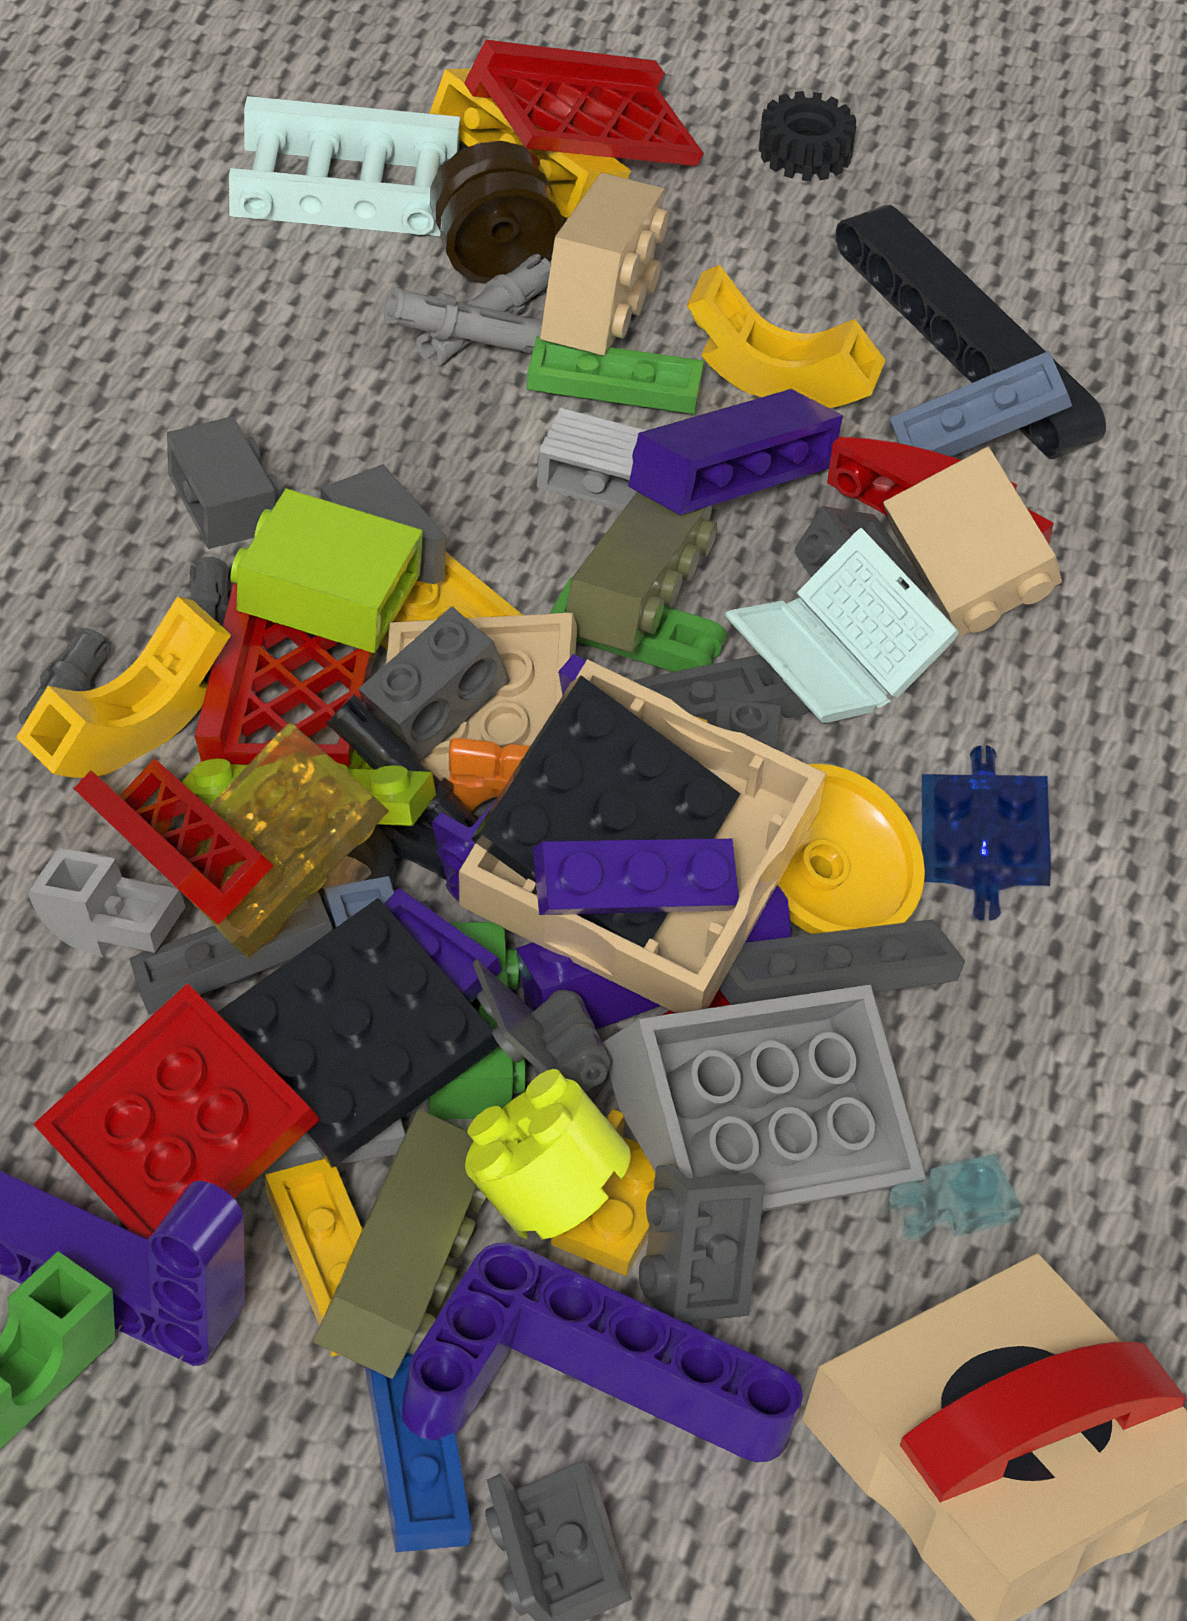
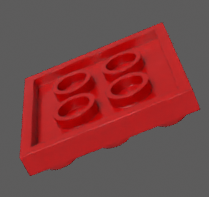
[33,983,320,1240]

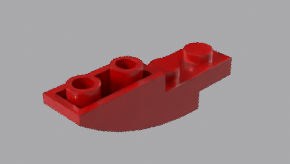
[827,436,1054,544]

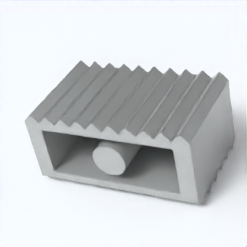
[537,408,650,511]

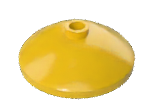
[778,764,925,934]

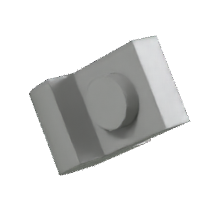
[28,847,185,958]

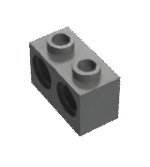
[358,606,509,760]

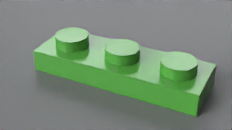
[526,336,704,414]

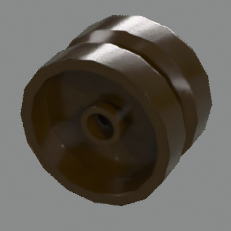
[430,141,564,284]

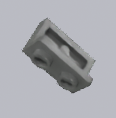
[485,1460,632,1621]

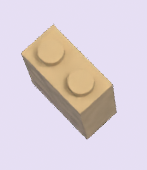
[883,446,1062,637]

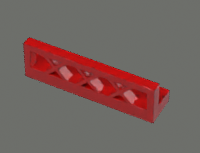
[73,758,274,925]

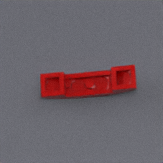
[900,1342,1186,1503]

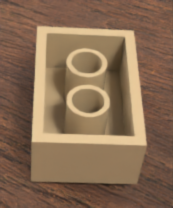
[540,173,669,356]

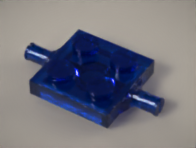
[921,745,1051,921]

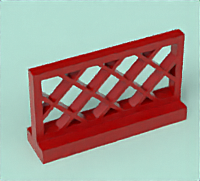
[464,39,704,166]
[195,583,375,767]

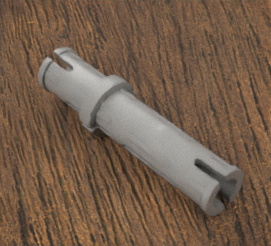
[416,254,551,367]
[384,287,543,354]

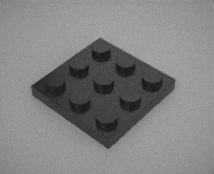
[471,675,741,948]
[217,898,499,1168]

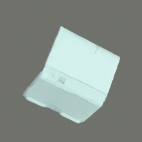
[724,528,959,723]

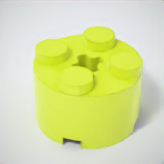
[465,1069,631,1240]

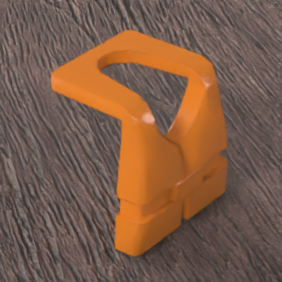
[449,738,530,812]

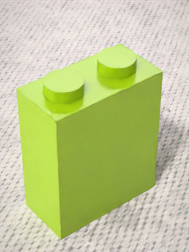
[230,488,423,653]

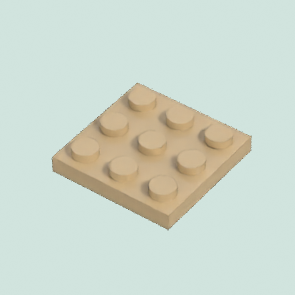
[386,613,577,780]

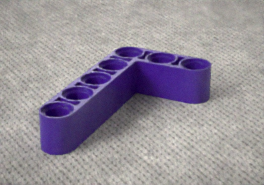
[0,1171,245,1366]
[401,1243,803,1462]

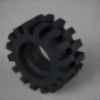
[759,91,857,181]

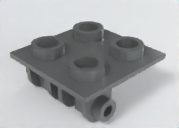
[472,959,611,1093]

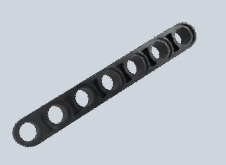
[836,205,1106,459]

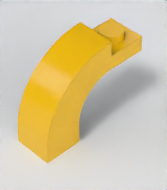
[686,264,886,408]
[16,596,231,778]

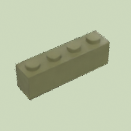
[566,492,717,653]
[313,1109,486,1379]

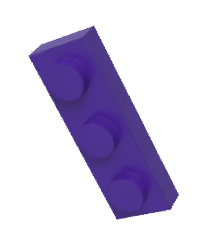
[533,838,739,915]

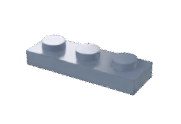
[890,351,1072,456]

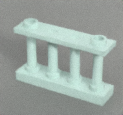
[229,96,460,236]

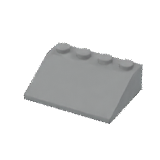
[602,985,926,1212]

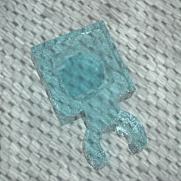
[888,1154,1021,1239]

